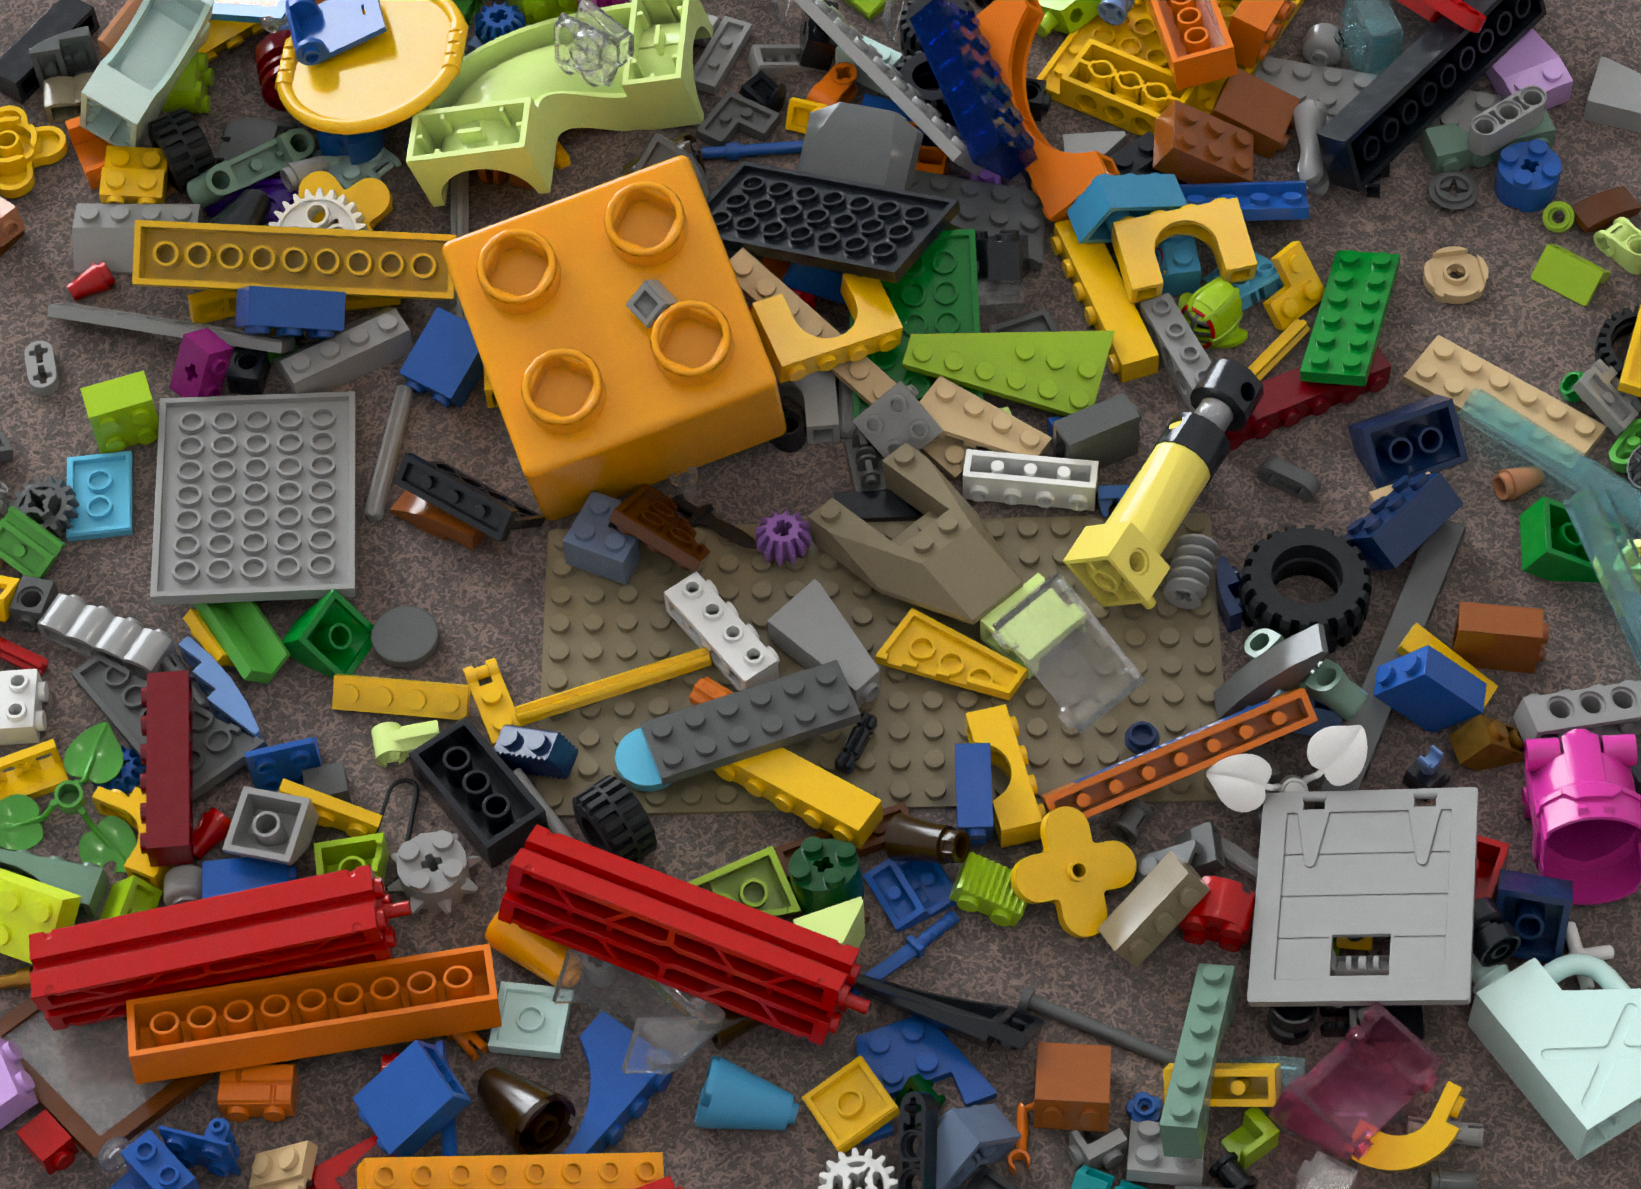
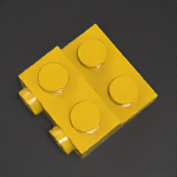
[99,145,169,204]

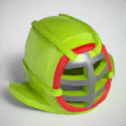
[1177,277,1248,349]

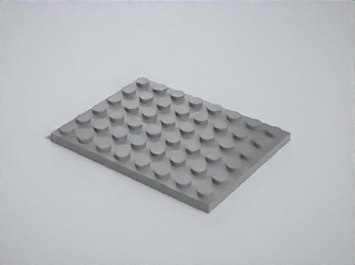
[150,391,356,605]

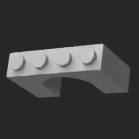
[772,368,840,444]

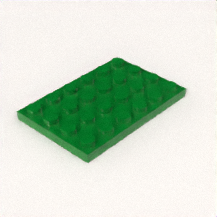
[849,228,984,419]

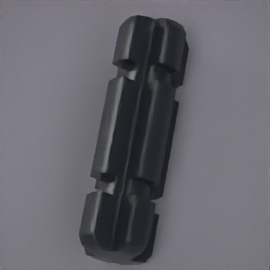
[835,712,877,775]

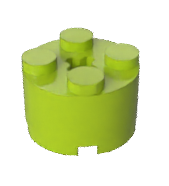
[162,52,214,114]

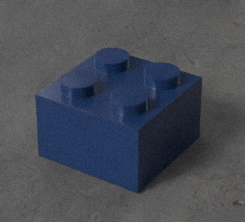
[1494,869,1573,963]

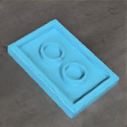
[66,450,133,542]

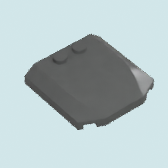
[797,102,923,191]

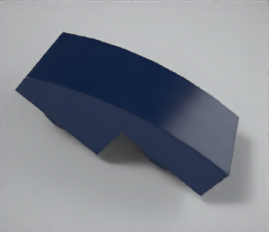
[1216,556,1244,633]

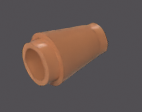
[1492,466,1545,501]

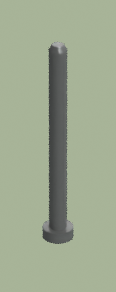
[1017,986,1177,1066]

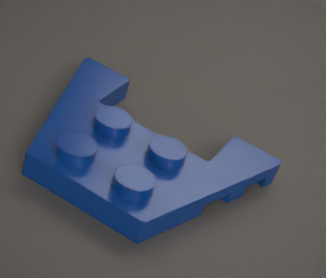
[856,1016,997,1146]

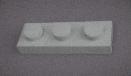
[693,16,753,95]

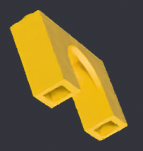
[1111,197,1258,304]
[751,273,903,383]

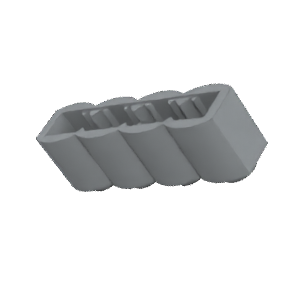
[37,593,177,681]

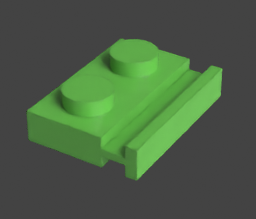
[0,506,67,579]

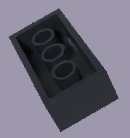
[408,717,549,869]

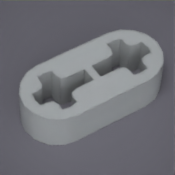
[24,340,59,396]

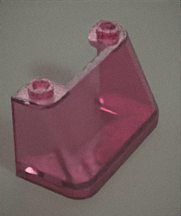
[1268,1001,1445,1161]

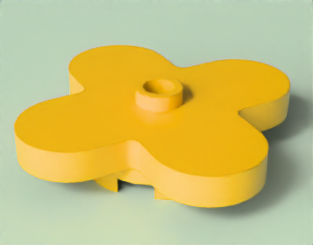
[0,105,68,198]
[298,171,393,231]
[1011,806,1137,938]

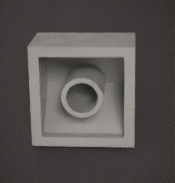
[222,786,319,865]

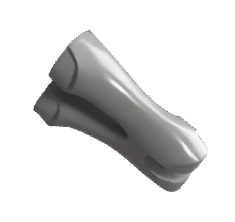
[1293,99,1332,196]

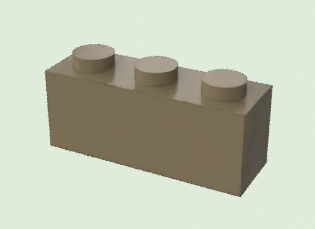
[1098,850,1211,968]

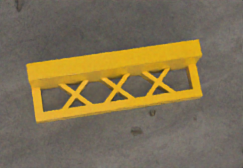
[0,739,69,801]

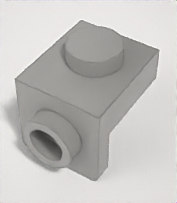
[1067,1128,1128,1169]

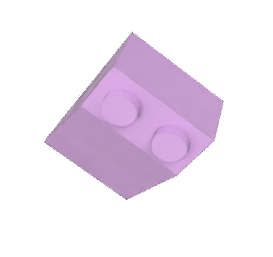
[1486,28,1573,110]

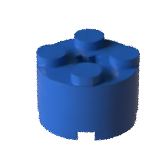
[1494,139,1562,212]

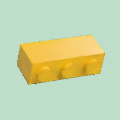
[1163,1063,1282,1107]

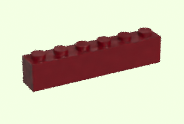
[1224,346,1391,451]
[140,670,193,867]

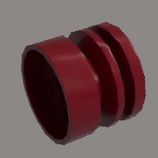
[254,30,291,111]

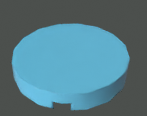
[615,728,671,792]

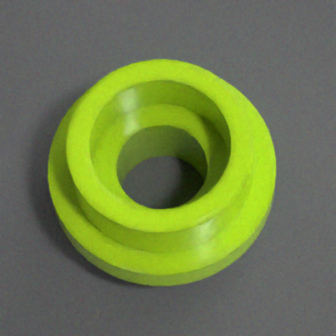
[1542,201,1575,233]

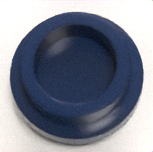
[1124,721,1160,754]

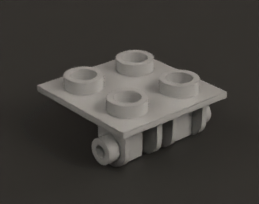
[852,380,944,458]

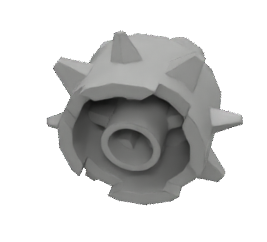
[387,830,481,914]

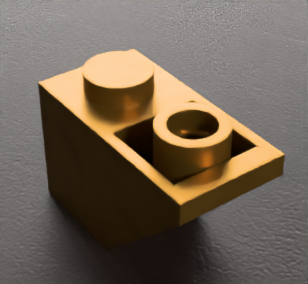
[1448,714,1525,771]

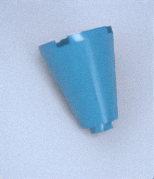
[694,1055,799,1131]

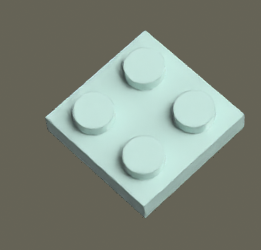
[488,981,573,1060]

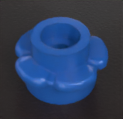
[1126,1092,1163,1122]

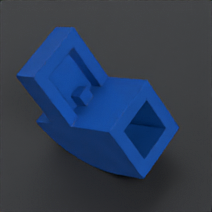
[317,128,386,165]

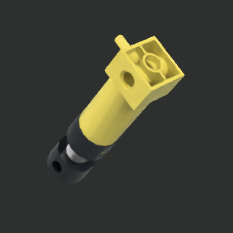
[1063,359,1264,609]

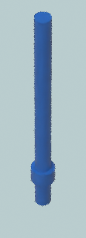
[702,141,804,161]

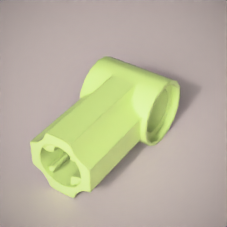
[371,720,440,767]

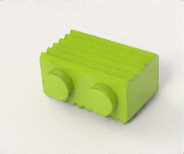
[949,852,1027,927]

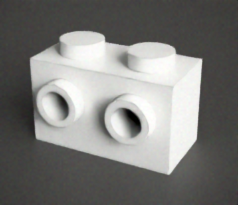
[0,669,49,745]

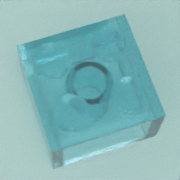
[1341,0,1403,75]

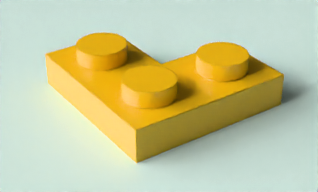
[1262,241,1325,330]

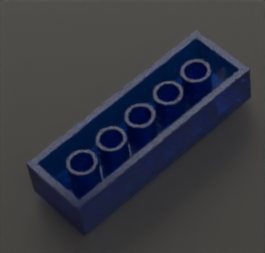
[910,0,1038,180]

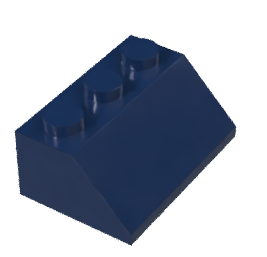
[1348,394,1468,489]

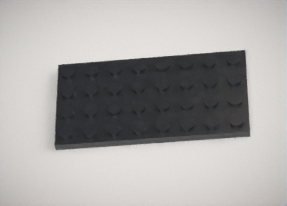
[706,161,960,283]

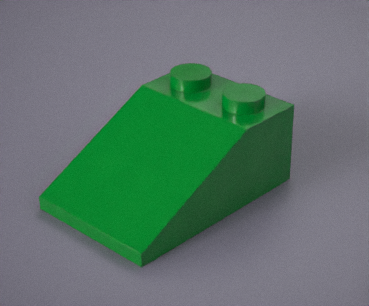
[1519,496,1627,584]

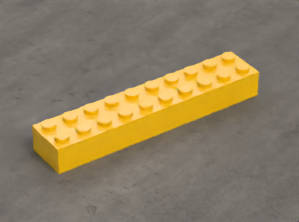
[132,220,458,301]

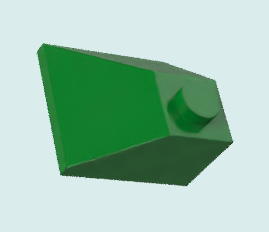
[281,589,374,679]

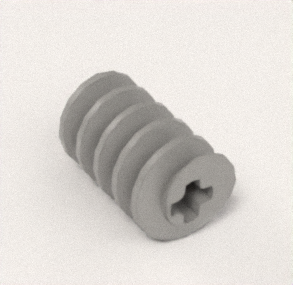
[1163,533,1218,609]

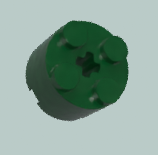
[788,836,864,915]

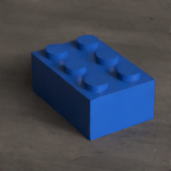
[235,286,346,339]

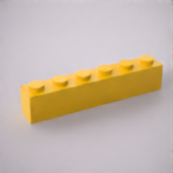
[1050,219,1159,383]
[713,747,883,849]

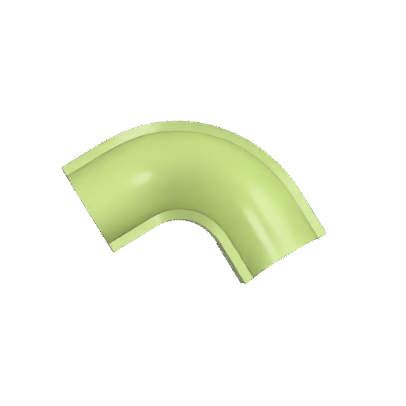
[406,0,713,207]

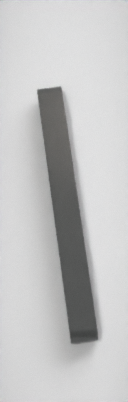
[1314,520,1466,809]

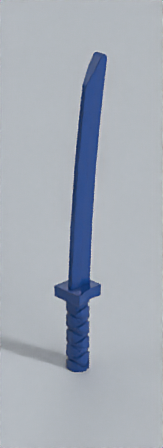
[850,910,959,996]

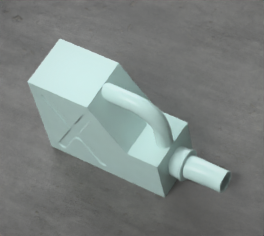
[1468,954,1641,1161]

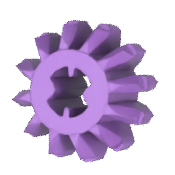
[755,508,812,566]

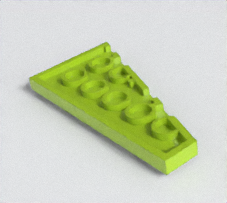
[901,331,1115,417]

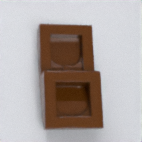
[1571,186,1641,233]

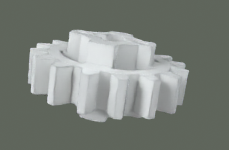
[818,1148,898,1189]

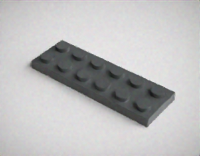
[640,660,861,786]

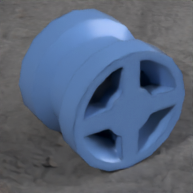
[1098,0,1135,25]

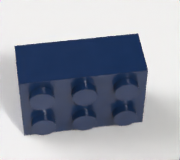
[1344,473,1463,571]

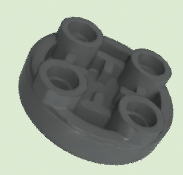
[371,606,440,670]

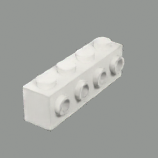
[963,449,1099,511]
[664,571,780,691]

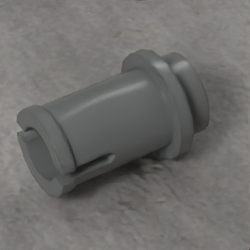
[1428,1166,1477,1189]

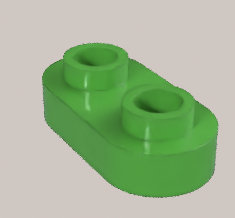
[1609,418,1641,473]

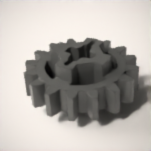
[6,475,80,538]

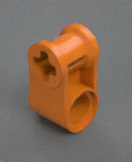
[806,62,858,106]

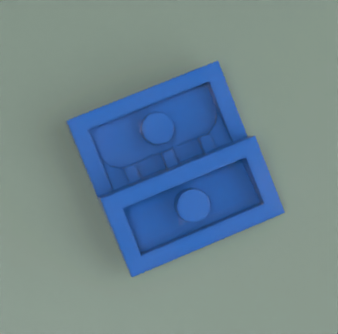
[863,858,957,932]

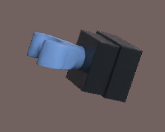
[1402,745,1450,802]

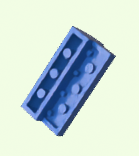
[1179,180,1309,221]

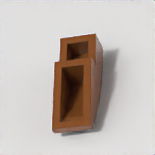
[390,490,486,551]

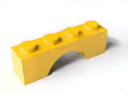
[965,704,1046,848]

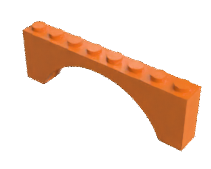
[962,0,1120,222]

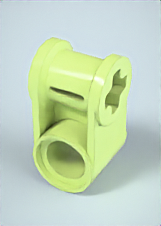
[1594,217,1641,275]

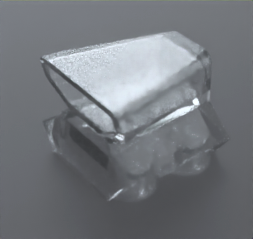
[554,0,634,87]

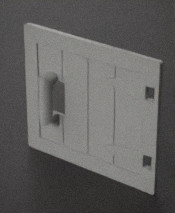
[1247,787,1479,1007]

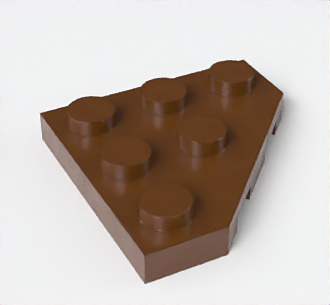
[609,483,710,573]

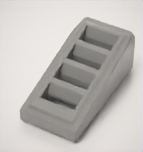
[747,44,815,78]

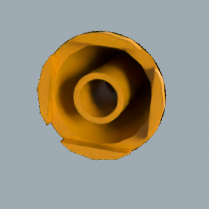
[485,911,582,987]

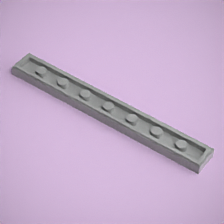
[47,302,295,354]

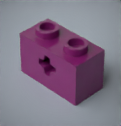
[169,328,233,398]

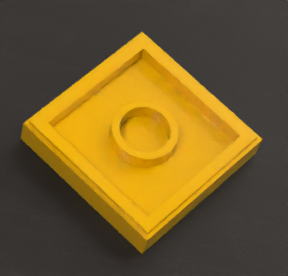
[801,1055,900,1154]

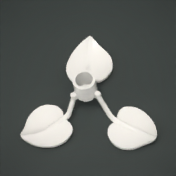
[1206,725,1368,812]

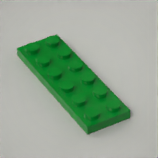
[1300,250,1401,387]

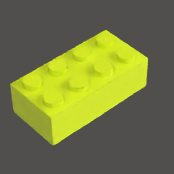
[0,868,82,964]

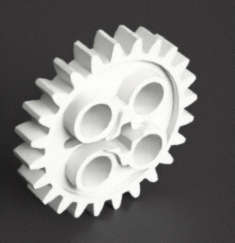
[268,188,369,231]

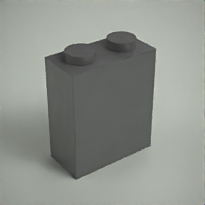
[1052,393,1142,470]

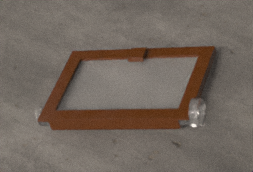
[0,997,216,1173]

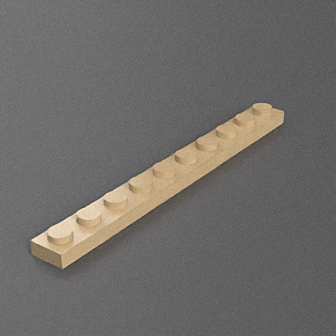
[730,248,970,481]

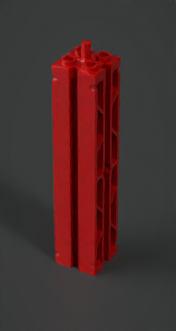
[497,824,871,1046]
[29,865,412,1031]

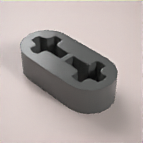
[1257,456,1321,503]

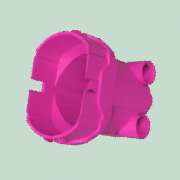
[1522,729,1641,905]

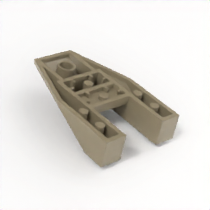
[808,443,1023,625]

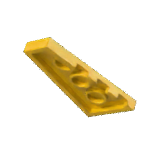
[875,608,1028,701]

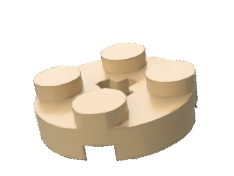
[1423,246,1489,304]

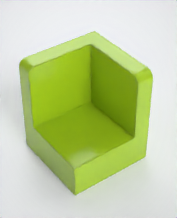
[1221,1107,1280,1170]

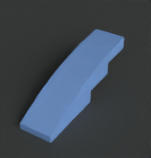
[178,636,262,739]

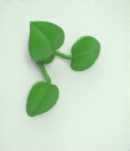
[0,722,137,873]

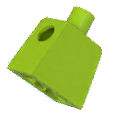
[1036,0,1102,38]

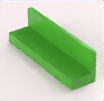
[193,601,290,684]

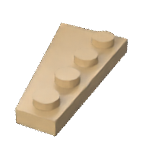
[919,376,1052,456]

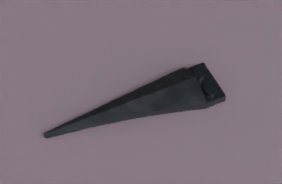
[849,973,1044,1050]

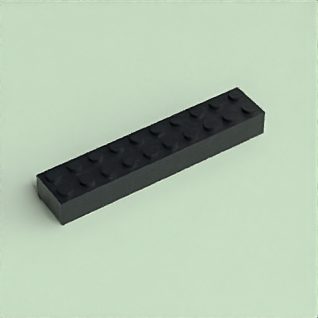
[1316,0,1547,192]

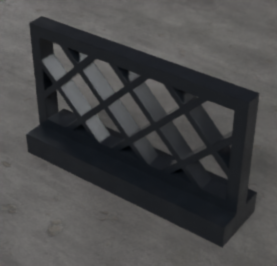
[394,453,546,542]

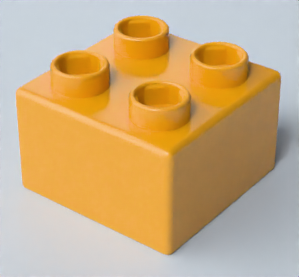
[442,155,787,521]

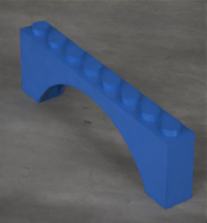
[562,1010,672,1154]

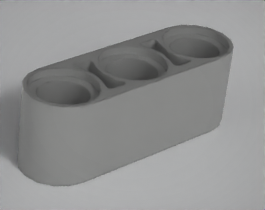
[1467,85,1547,156]

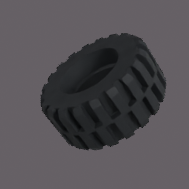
[1239,525,1372,654]

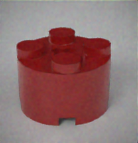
[1178,876,1256,952]

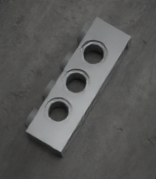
[1139,293,1211,413]
[1513,680,1641,743]

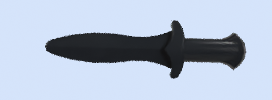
[672,494,756,549]

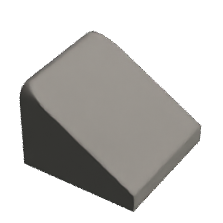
[625,279,678,329]

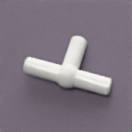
[1565,921,1614,990]

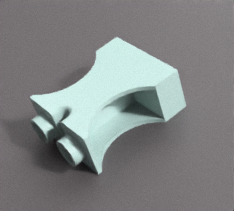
[80,0,214,147]

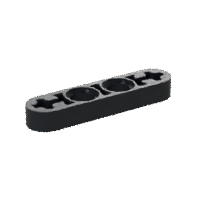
[898,1091,938,1189]

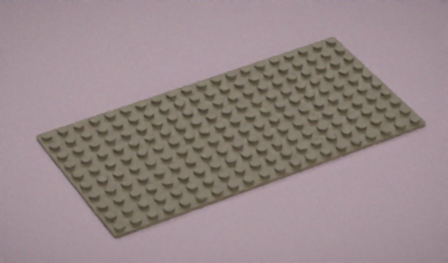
[536,513,1224,817]

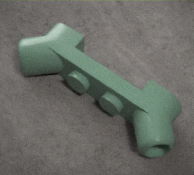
[186,128,316,209]
[1244,628,1368,721]

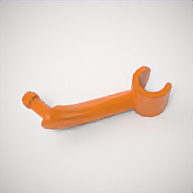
[1008,1102,1034,1175]

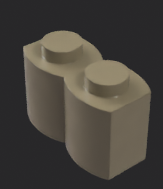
[43,72,94,123]

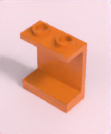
[65,116,113,190]

